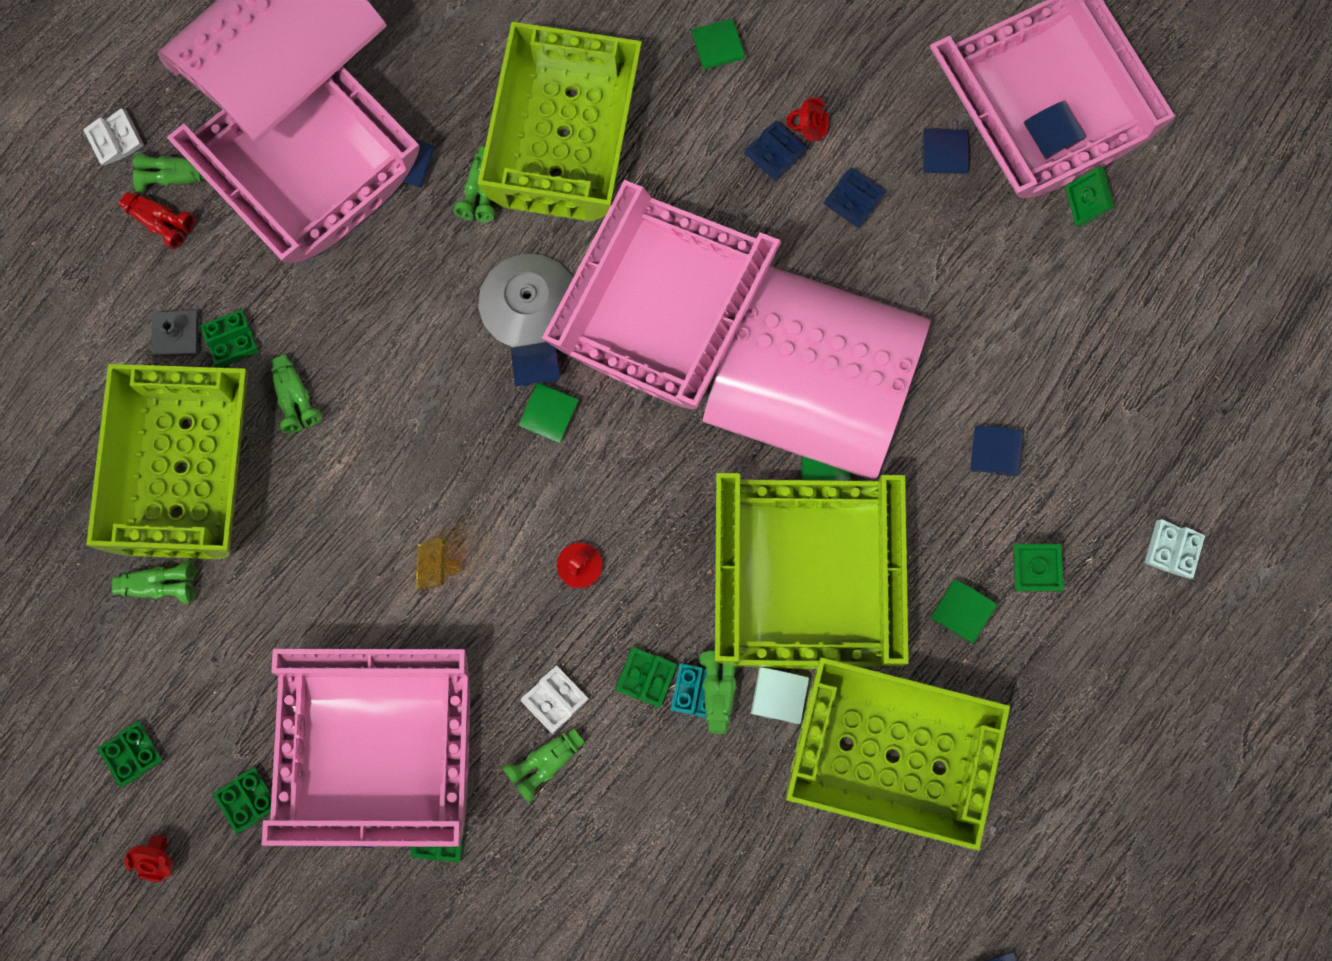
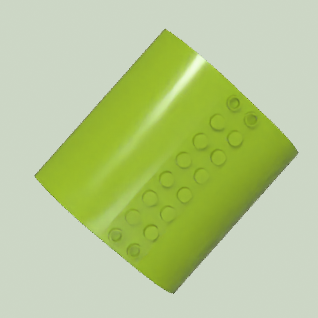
[715,473,908,669]

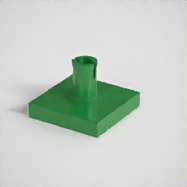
[1065,167,1114,227]
[1013,544,1064,592]

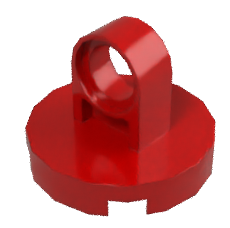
[786,97,829,142]
[556,543,603,589]
[124,834,174,882]

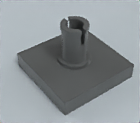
[151,310,199,358]

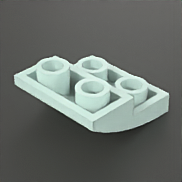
[1144,519,1205,579]
[750,668,809,724]

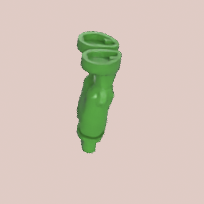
[453,146,495,222]
[133,152,205,193]
[270,355,322,433]
[112,561,195,604]
[699,651,741,734]
[501,728,585,803]

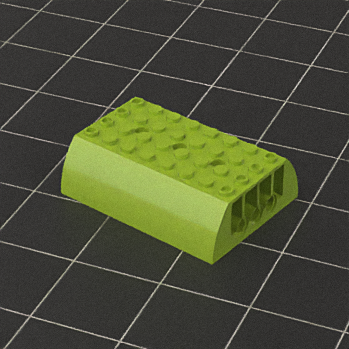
[477,22,642,222]
[86,364,248,560]
[786,657,1010,851]

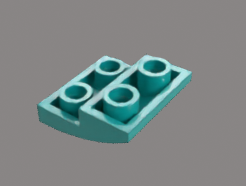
[671,664,723,718]

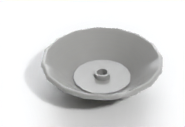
[478,254,573,347]

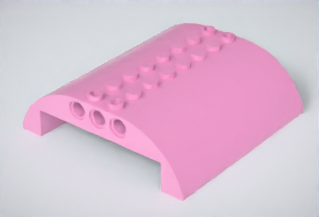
[157,0,387,143]
[930,0,1175,198]
[167,66,420,263]
[542,180,781,409]
[703,266,931,481]
[262,649,470,846]

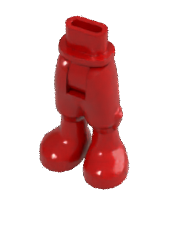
[119,191,195,249]

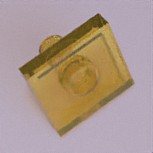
[415,538,459,591]

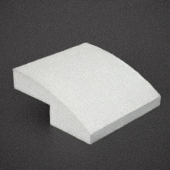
[83,108,144,166]
[521,665,589,735]

